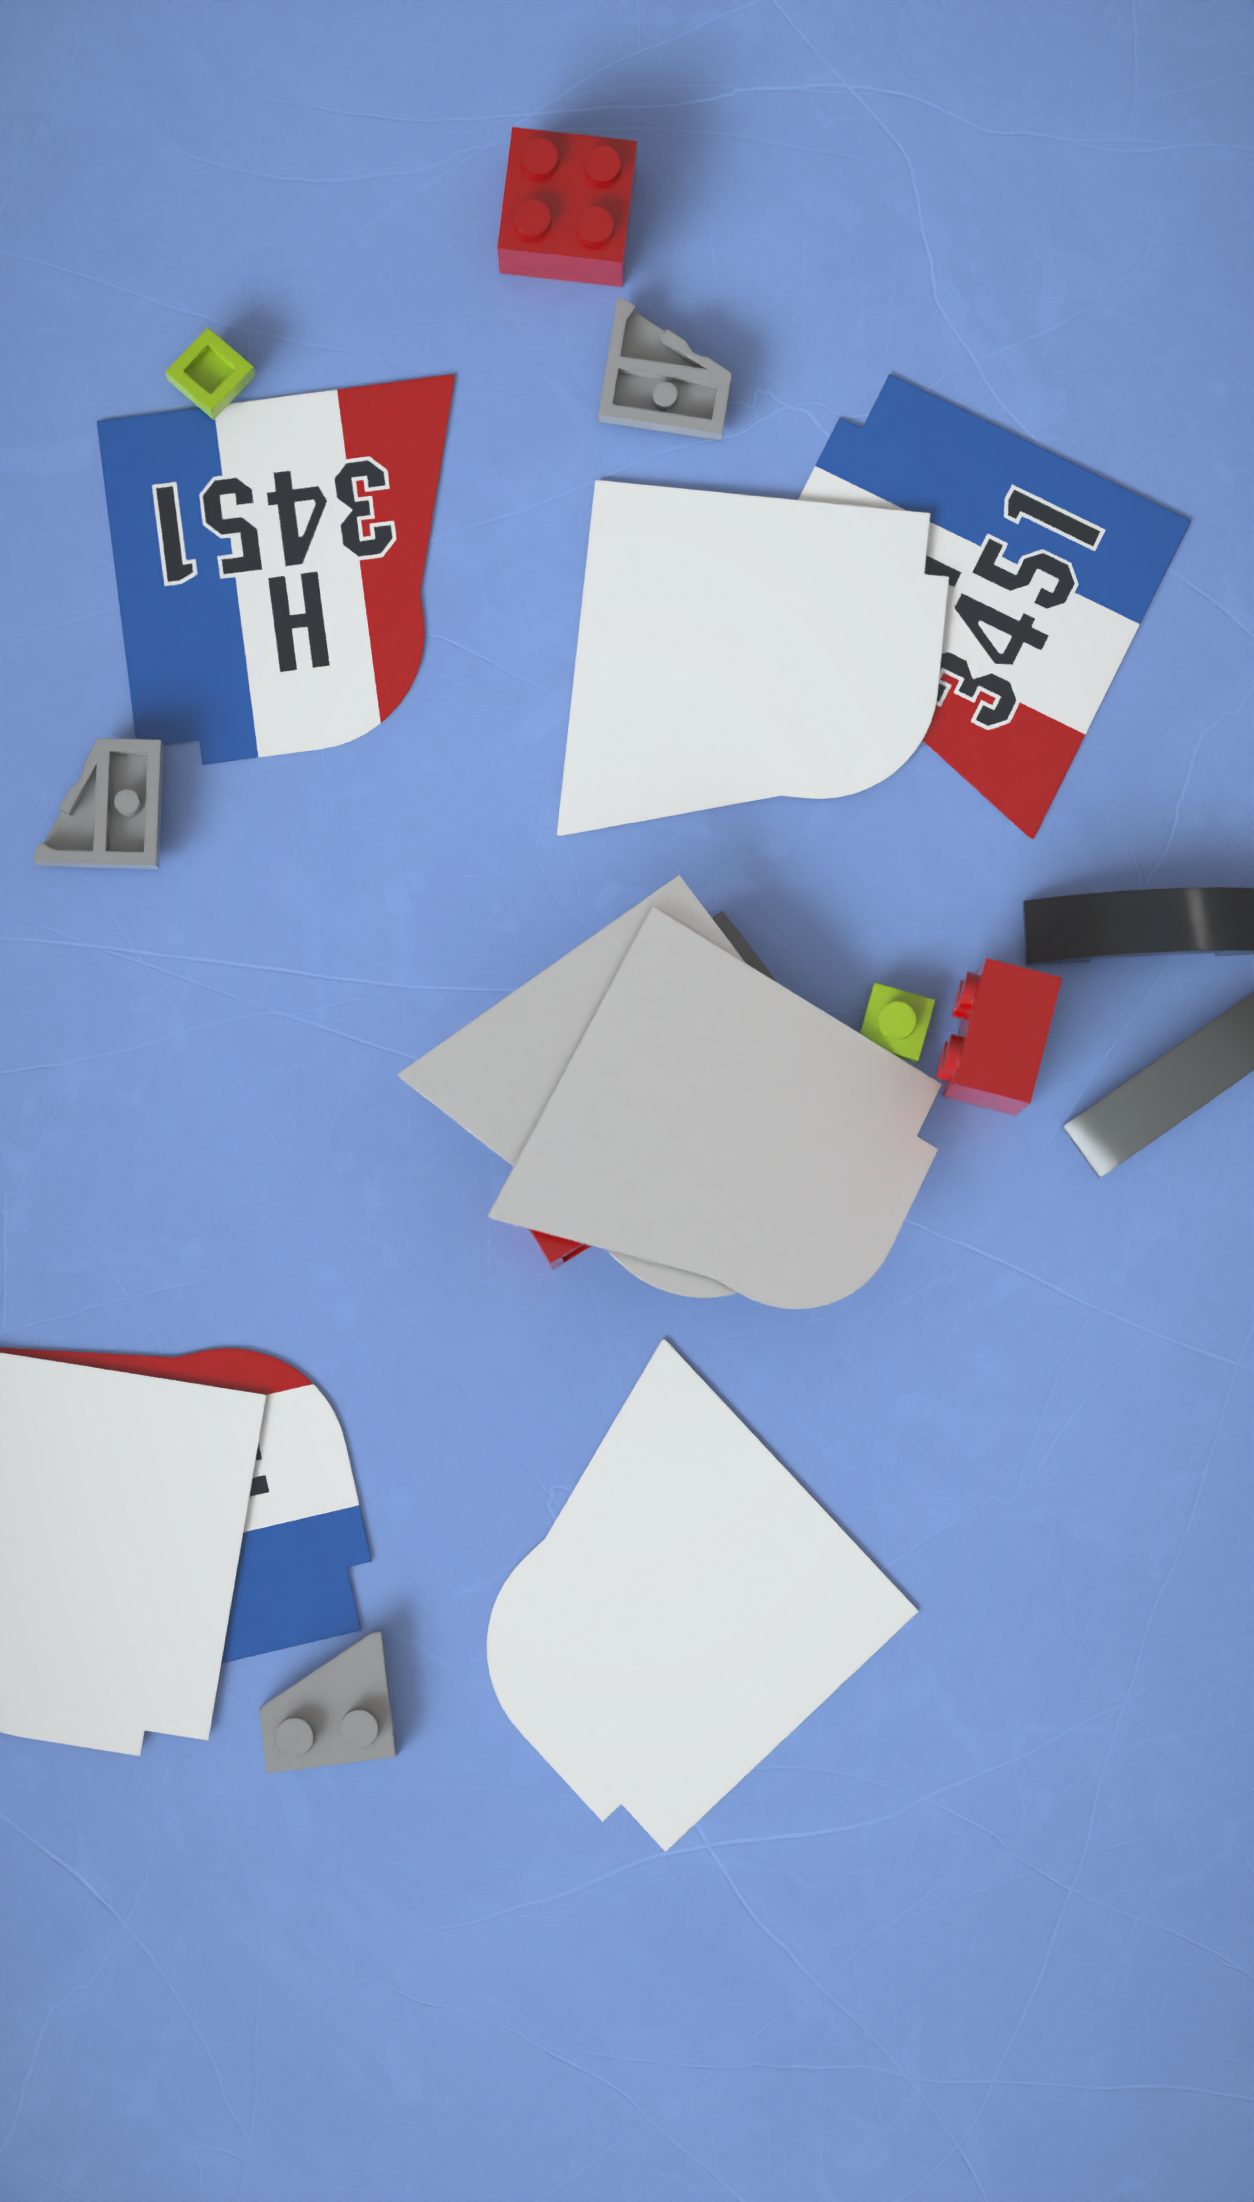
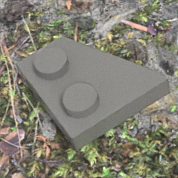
[598,298,732,441]
[34,738,164,869]
[259,1630,397,1773]

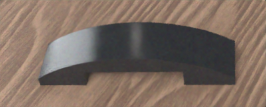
[1023,887,1254,965]

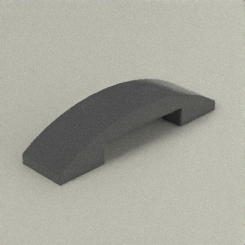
[1062,992,1254,1179]

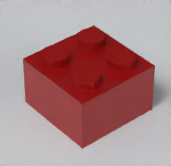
[497,127,637,287]
[936,958,1062,1116]

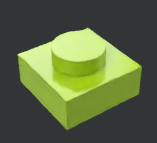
[165,327,256,420]
[859,982,935,1063]

